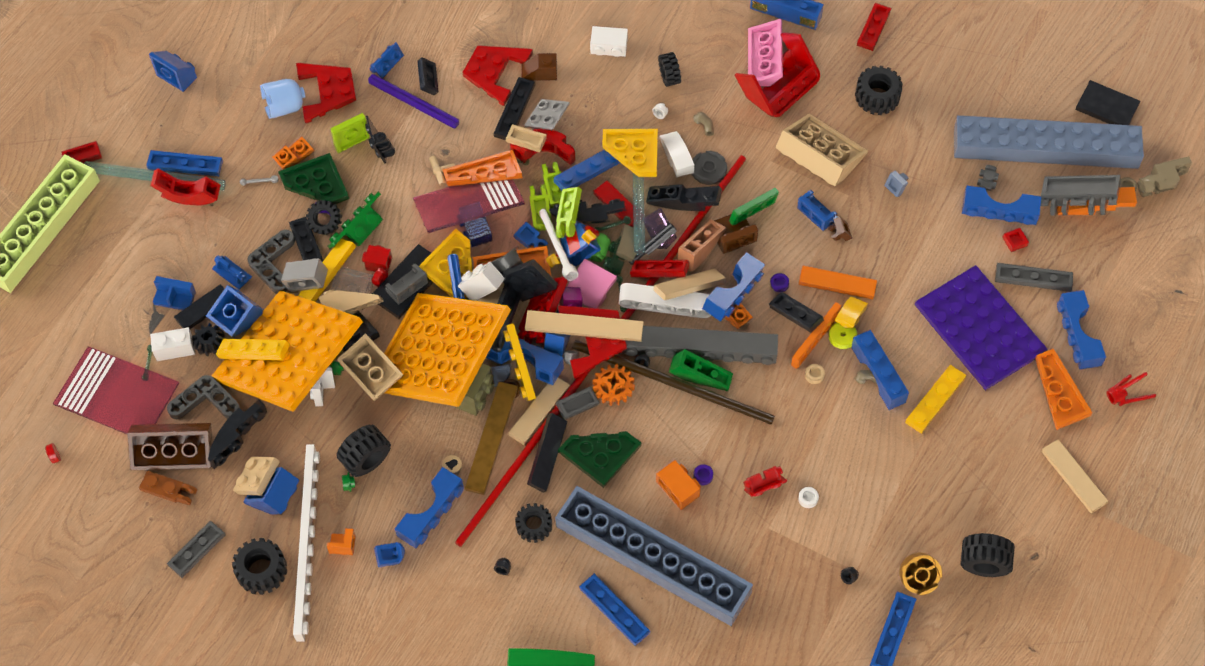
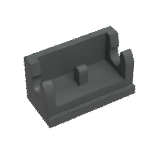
[385,264,428,305]

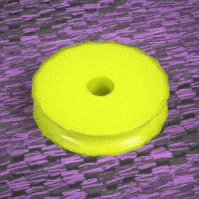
[828,322,857,349]

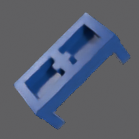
[797,190,838,231]

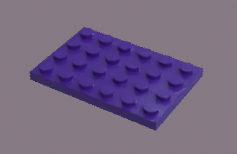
[915,265,1048,391]

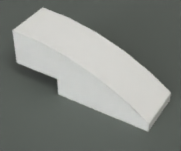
[659,131,694,178]

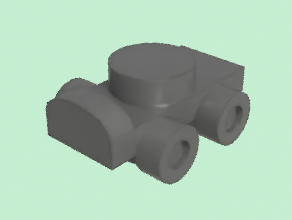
[977,165,999,191]

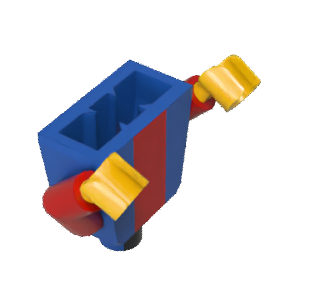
[546,221,601,268]

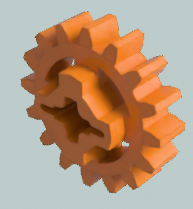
[593,364,635,406]

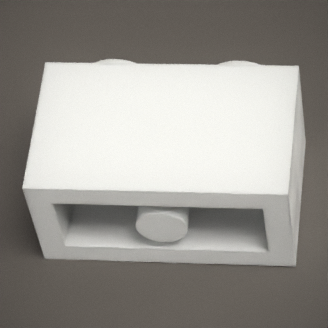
[590,26,628,57]
[458,262,505,301]
[150,327,195,361]

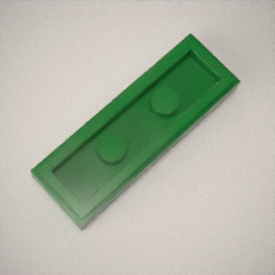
[729,188,779,225]

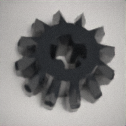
[192,323,225,356]

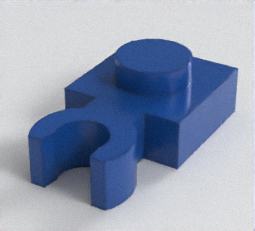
[513,222,548,249]

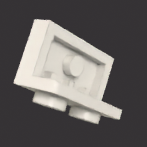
[310,367,335,407]

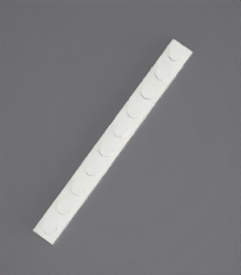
[293,444,320,641]

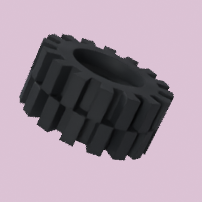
[658,52,681,87]
[306,200,342,235]
[515,503,552,543]

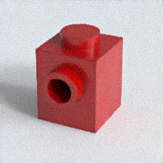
[362,245,393,272]

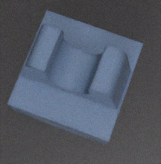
[884,171,909,197]

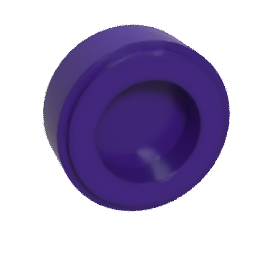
[770,273,789,292]
[693,464,713,485]

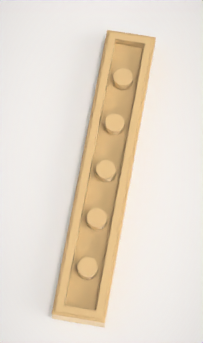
[525,310,644,342]

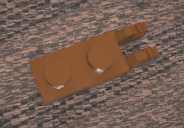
[139,470,197,505]

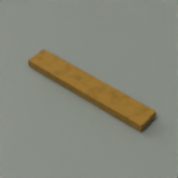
[465,382,518,495]

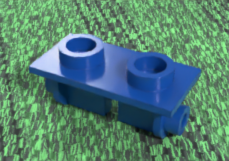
[370,42,404,79]
[212,255,252,290]

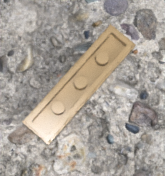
[653,268,726,300]
[508,377,570,446]
[1041,440,1108,514]

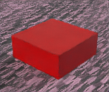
[1002,228,1029,252]

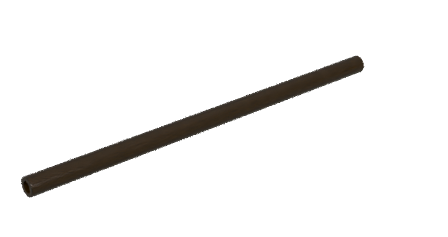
[572,340,775,425]

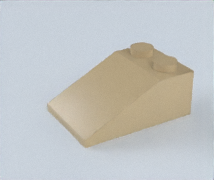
[337,333,403,402]

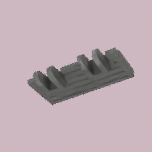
[1041,175,1121,216]

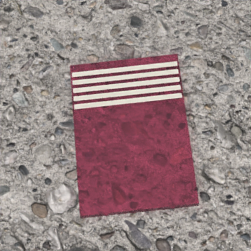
[413,179,525,233]
[53,346,179,435]

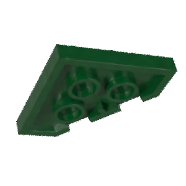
[278,153,349,204]
[558,431,642,488]

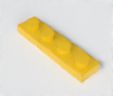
[503,323,536,401]
[216,339,290,361]
[905,365,966,434]

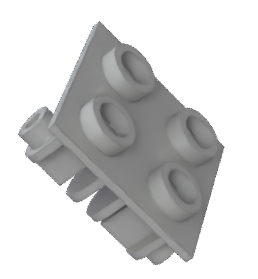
[524,99,570,130]

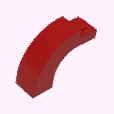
[510,129,576,165]
[150,168,221,206]

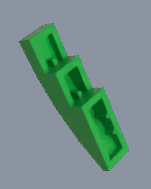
[507,648,595,666]

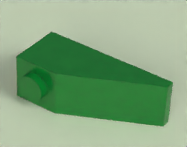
[668,349,733,391]

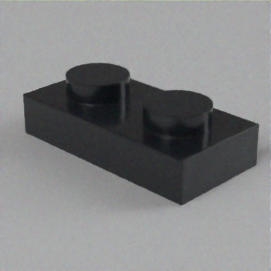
[417,57,439,95]

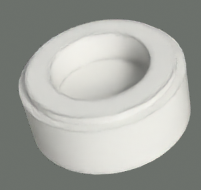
[798,487,819,508]

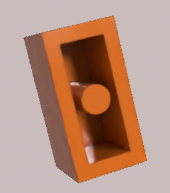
[656,460,701,510]

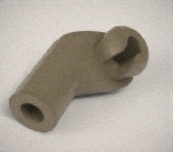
[693,112,714,136]
[855,370,877,384]

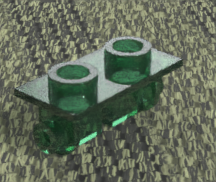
[603,236,625,276]

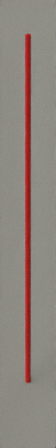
[455,155,746,547]

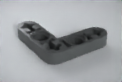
[247,229,295,294]
[167,375,241,420]

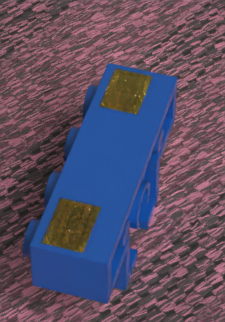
[750,0,824,30]

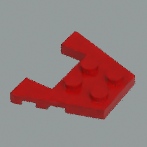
[462,45,533,106]
[296,63,356,124]
[558,305,627,379]

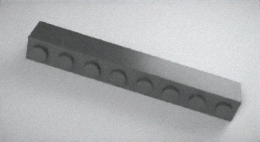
[622,326,778,365]

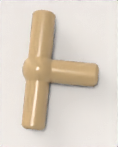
[429,156,455,186]

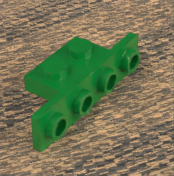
[327,191,383,249]

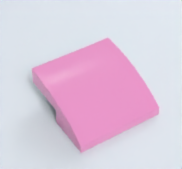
[567,259,617,309]

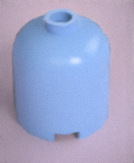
[260,79,305,119]

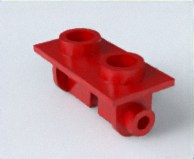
[743,466,787,497]

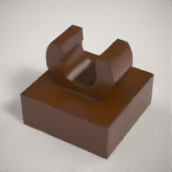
[829,216,852,241]

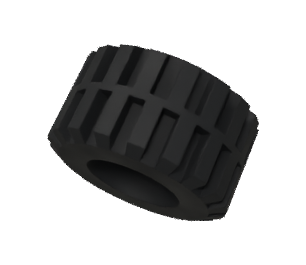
[855,66,903,115]
[337,424,391,477]
[960,533,1015,577]
[232,538,287,595]

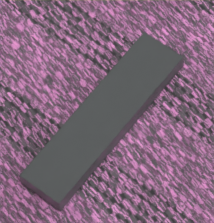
[995,263,1073,292]

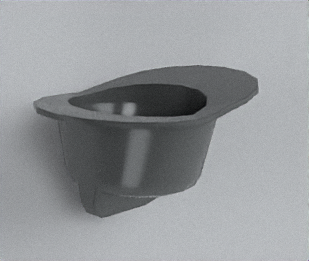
[491,246,523,273]

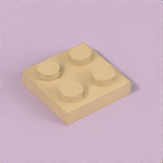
[233,457,280,496]

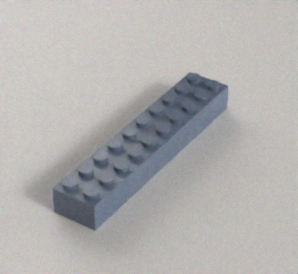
[954,115,1144,169]
[555,486,753,627]

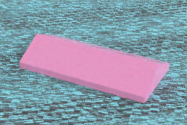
[748,19,783,86]

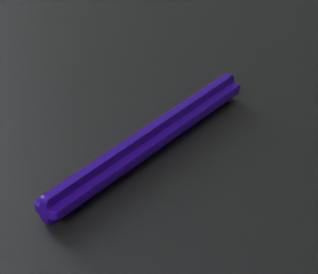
[368,74,460,129]

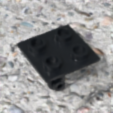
[365,115,395,164]

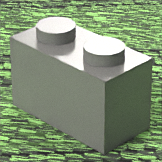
[281,258,328,292]

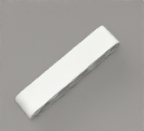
[619,283,711,318]

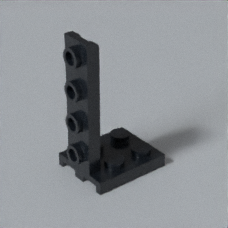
[491,259,558,353]

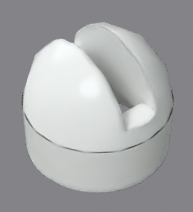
[652,103,668,119]

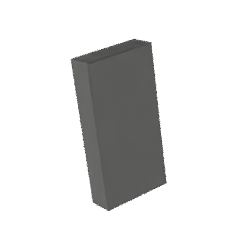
[555,386,599,420]

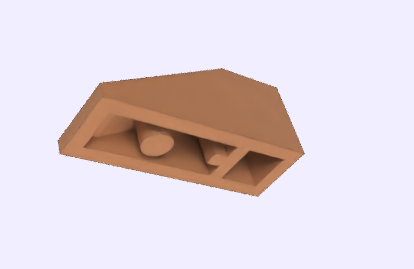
[677,219,726,272]

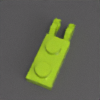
[542,162,562,209]
[529,184,552,231]
[555,187,582,238]

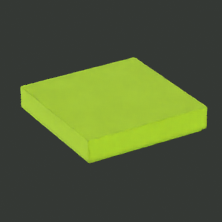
[330,113,370,153]

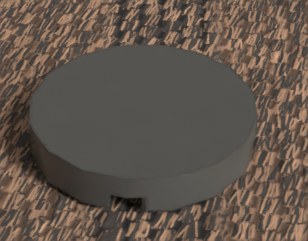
[692,151,727,185]

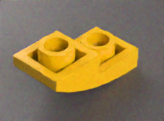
[835,296,868,328]

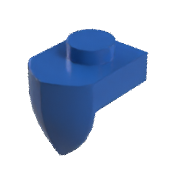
[374,542,405,567]

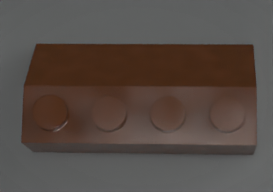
[127,423,212,470]

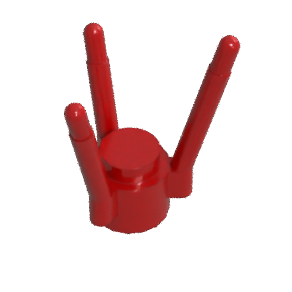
[1106,372,1156,406]

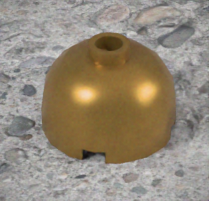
[899,552,942,595]

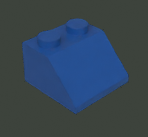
[149,51,197,92]
[206,285,264,337]
[243,467,299,515]

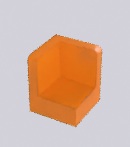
[327,528,356,555]

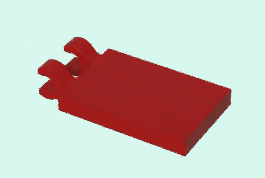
[517,277,568,344]

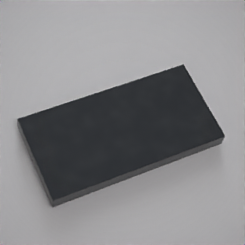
[372,244,433,319]

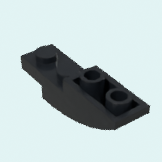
[646,184,722,211]
[549,199,627,224]
[208,399,267,469]

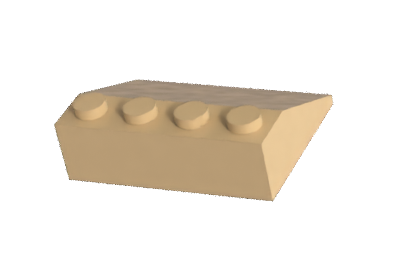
[775,114,868,186]

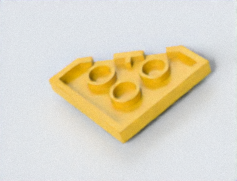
[602,129,658,177]
[419,228,472,300]

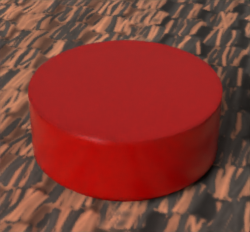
[372,268,388,287]
[45,443,61,464]

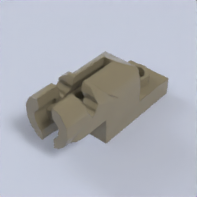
[1137,156,1192,197]

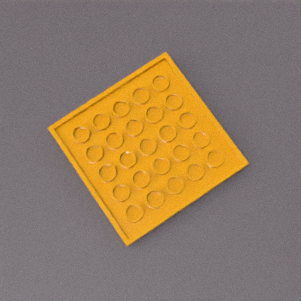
[212,291,363,412]
[384,293,511,407]

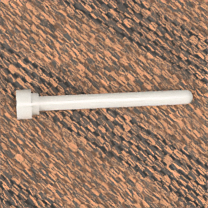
[539,209,579,281]

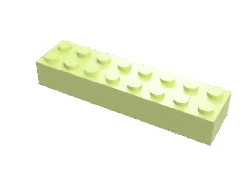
[0,155,100,293]

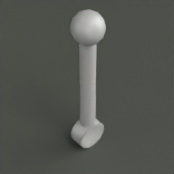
[240,175,278,186]

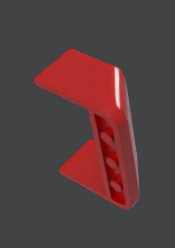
[734,33,820,117]

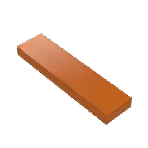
[799,266,877,299]
[791,302,842,369]

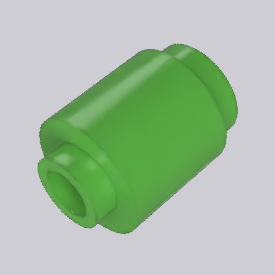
[589,233,611,262]

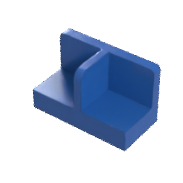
[153,276,196,310]

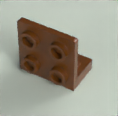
[714,214,758,254]

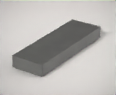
[167,520,226,578]

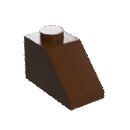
[521,53,557,81]

